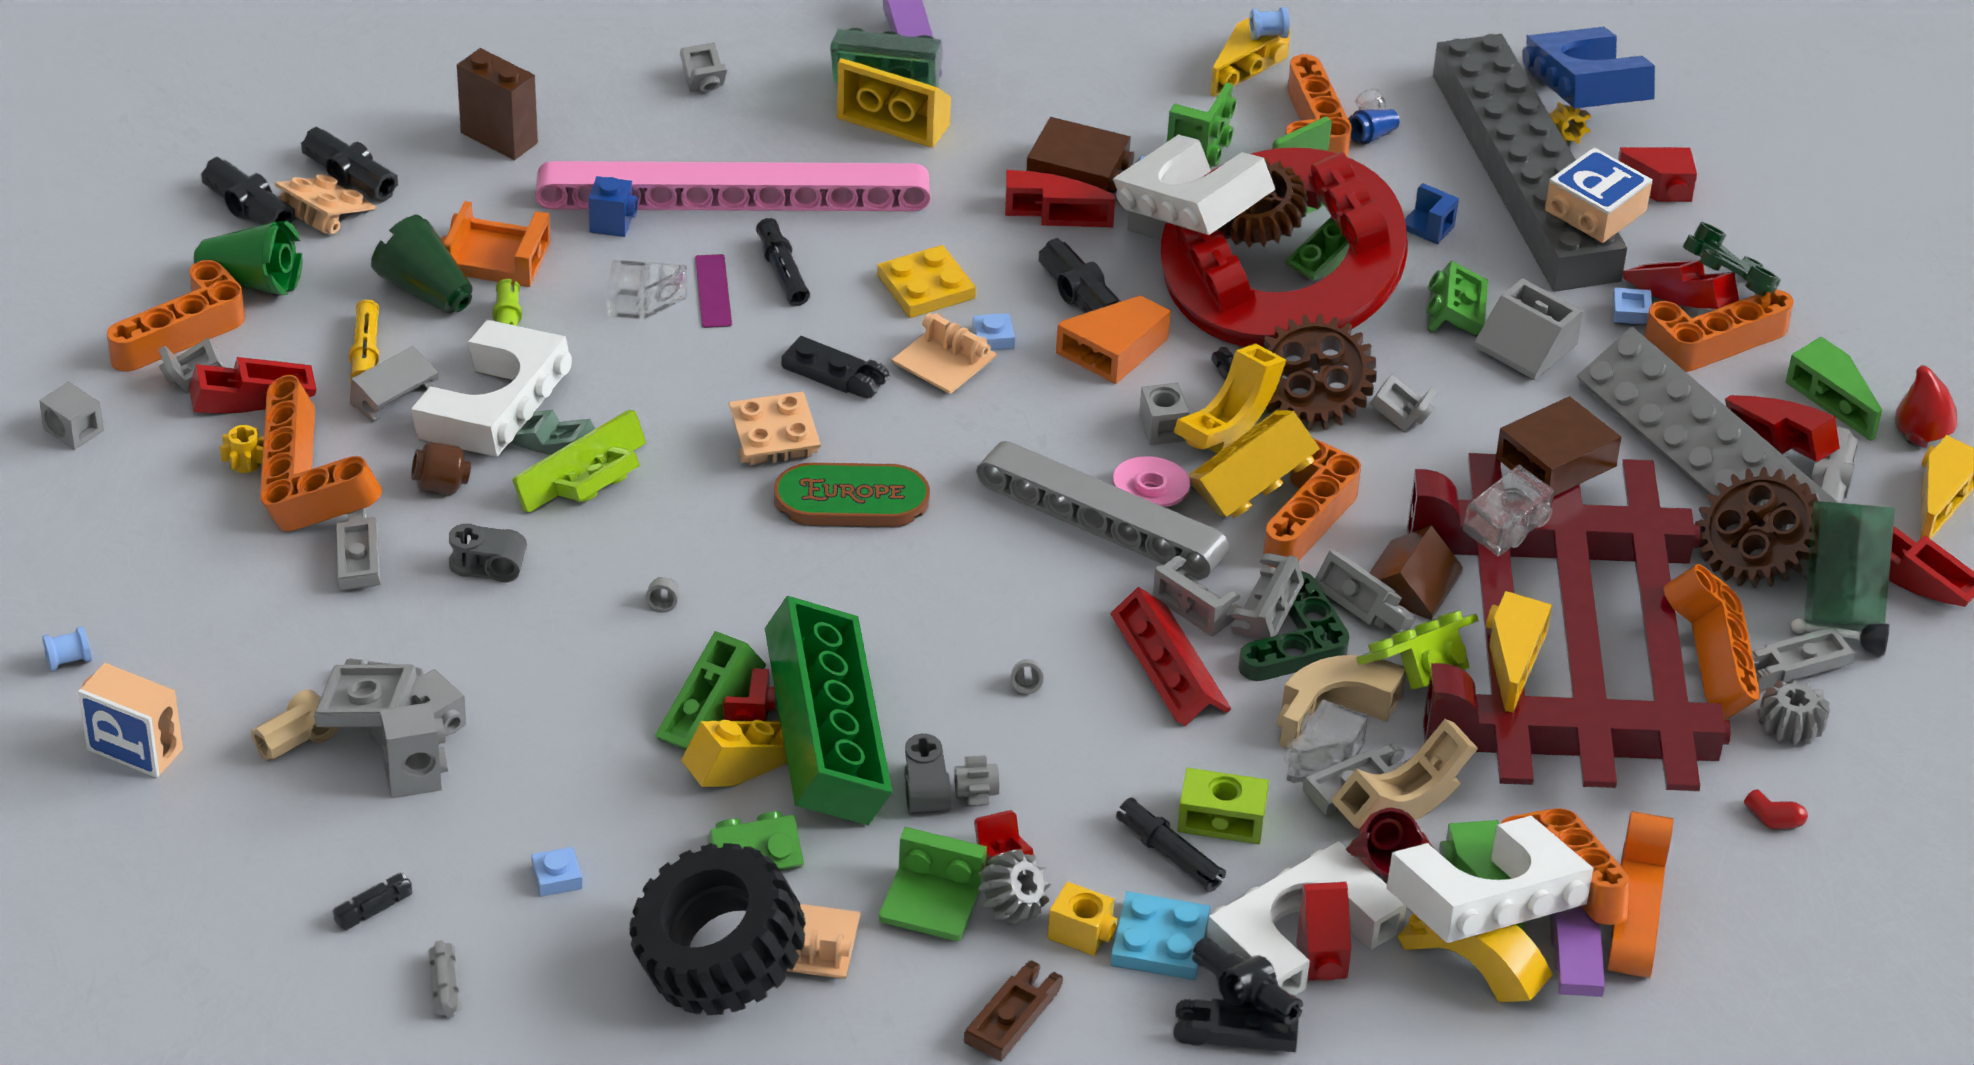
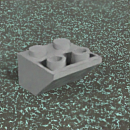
[1474,278,1583,380]

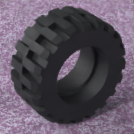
[629,843,806,1015]

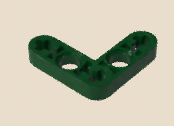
[1238,571,1350,681]

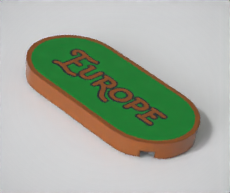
[774,462,930,527]

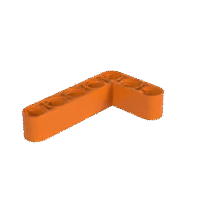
[260,375,382,532]

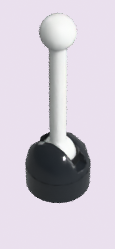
[1791,618,1890,656]

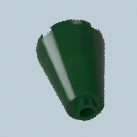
[371,214,473,313]

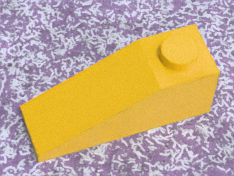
[1920,435,1974,539]
[1486,591,1552,713]

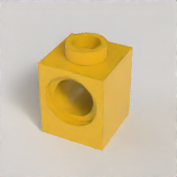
[1047,881,1118,956]

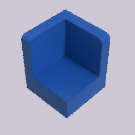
[1405,183,1459,245]

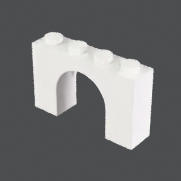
[1113,134,1275,235]
[411,320,572,457]
[1387,816,1594,943]
[1207,841,1407,996]

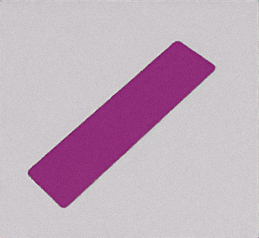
[695,254,732,327]

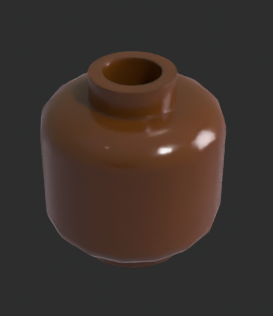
[411,442,471,496]

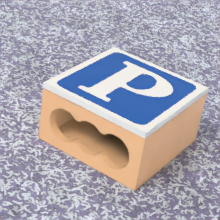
[1545,147,1652,243]
[78,663,183,778]

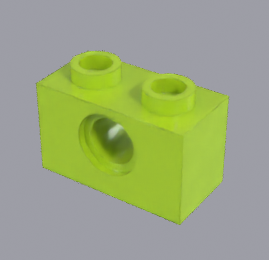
[1177,767,1269,844]

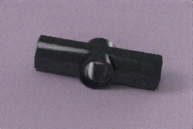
[301,126,398,202]
[201,157,296,225]
[1038,238,1121,313]

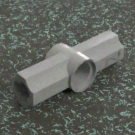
[1811,427,1858,505]

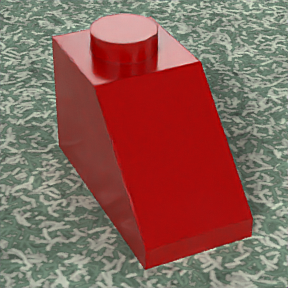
[1618,147,1697,202]
[1296,882,1352,981]

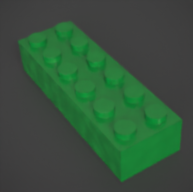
[764,595,893,825]

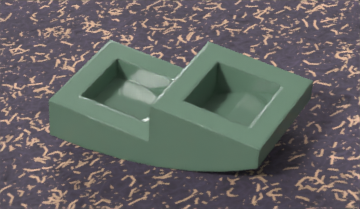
[511,410,595,454]

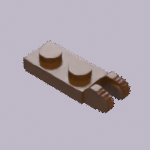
[964,960,1064,1062]

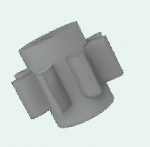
[954,755,999,806]

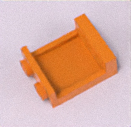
[441,201,551,287]

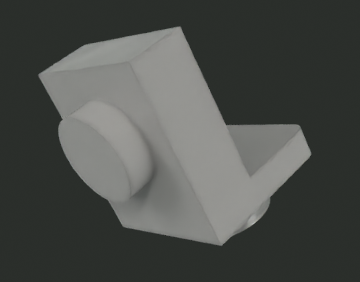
[680,42,727,92]
[159,337,224,393]
[1369,374,1437,432]

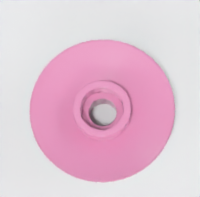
[1113,456,1190,507]

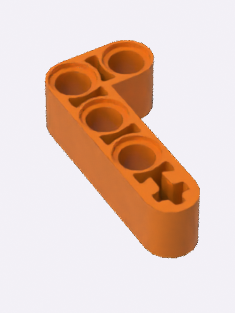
[1285,54,1352,157]
[107,260,245,372]
[1644,290,1794,372]
[1263,439,1361,569]
[1664,564,1760,720]
[1501,808,1629,925]
[1607,811,1674,978]

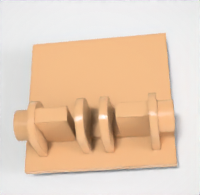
[274,174,376,235]
[891,313,997,394]
[729,391,821,466]
[787,904,861,979]

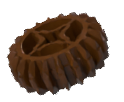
[1217,158,1308,249]

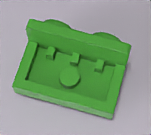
[707,811,804,871]

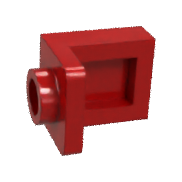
[723,668,777,721]
[974,810,1034,866]

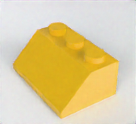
[837,58,951,148]
[1188,410,1320,518]

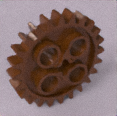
[1264,314,1377,430]
[1695,467,1824,588]

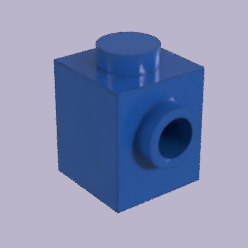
[588,176,638,237]

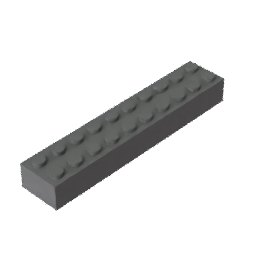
[1433,34,1627,292]

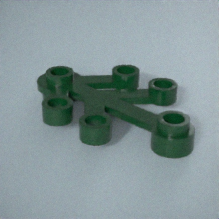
[1682,222,1781,296]

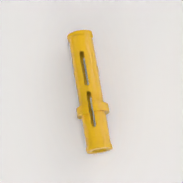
[349,299,379,383]

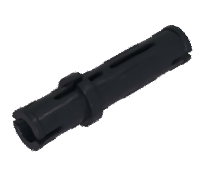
[756,218,810,306]
[1116,797,1226,892]

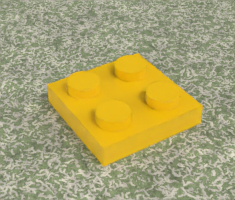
[877,245,976,318]

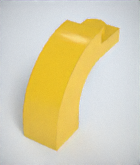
[1173,344,1286,453]
[1397,914,1553,1002]

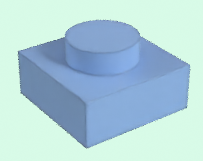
[1612,287,1652,325]
[972,313,1015,350]
[531,847,583,896]

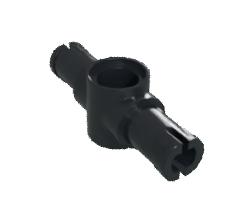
[1192,937,1303,1025]

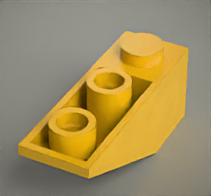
[1210,11,1291,97]
[681,720,787,787]

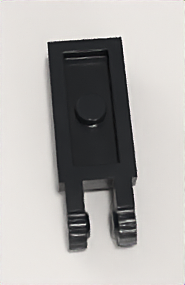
[781,335,890,399]
[1173,998,1299,1053]

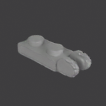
[1752,626,1855,691]
[1302,742,1410,816]

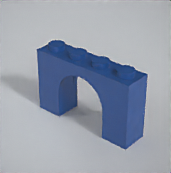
[1522,26,1655,109]

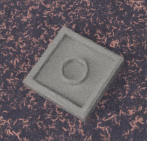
[314,664,417,727]

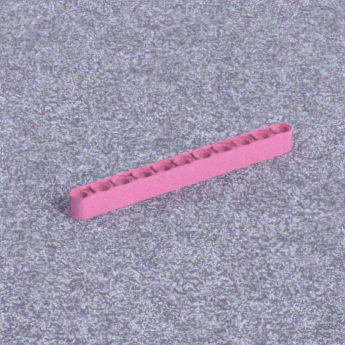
[536,161,930,211]

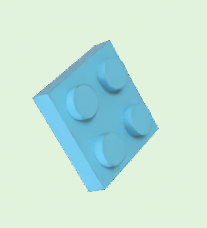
[1111,891,1211,980]

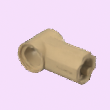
[251,690,339,761]

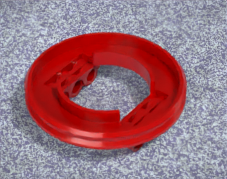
[1160,147,1408,349]

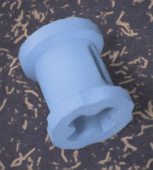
[1249,7,1289,40]
[42,626,92,671]

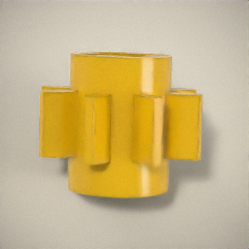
[1549,102,1591,144]
[219,425,264,473]

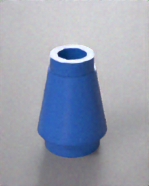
[1348,109,1400,144]

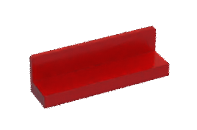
[1110,587,1232,726]

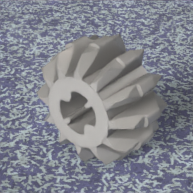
[1758,678,1830,746]
[977,850,1052,924]

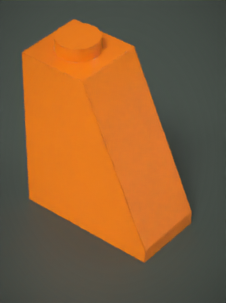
[1056,295,1171,384]

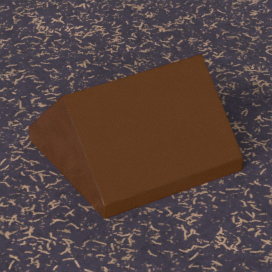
[1369,525,1463,620]

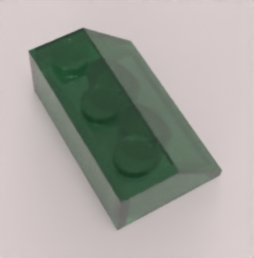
[830,28,943,87]
[1804,501,1895,625]

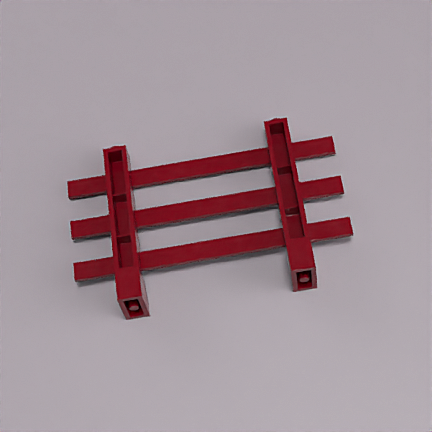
[1407,453,1731,791]

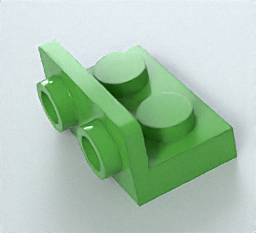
[1426,260,1488,336]

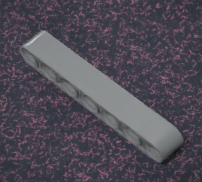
[976,441,1229,579]

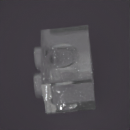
[1463,465,1555,557]

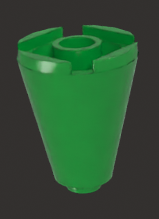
[194,221,303,295]

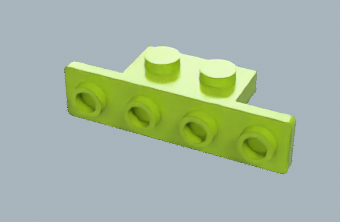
[512,410,646,512]
[1356,610,1479,690]

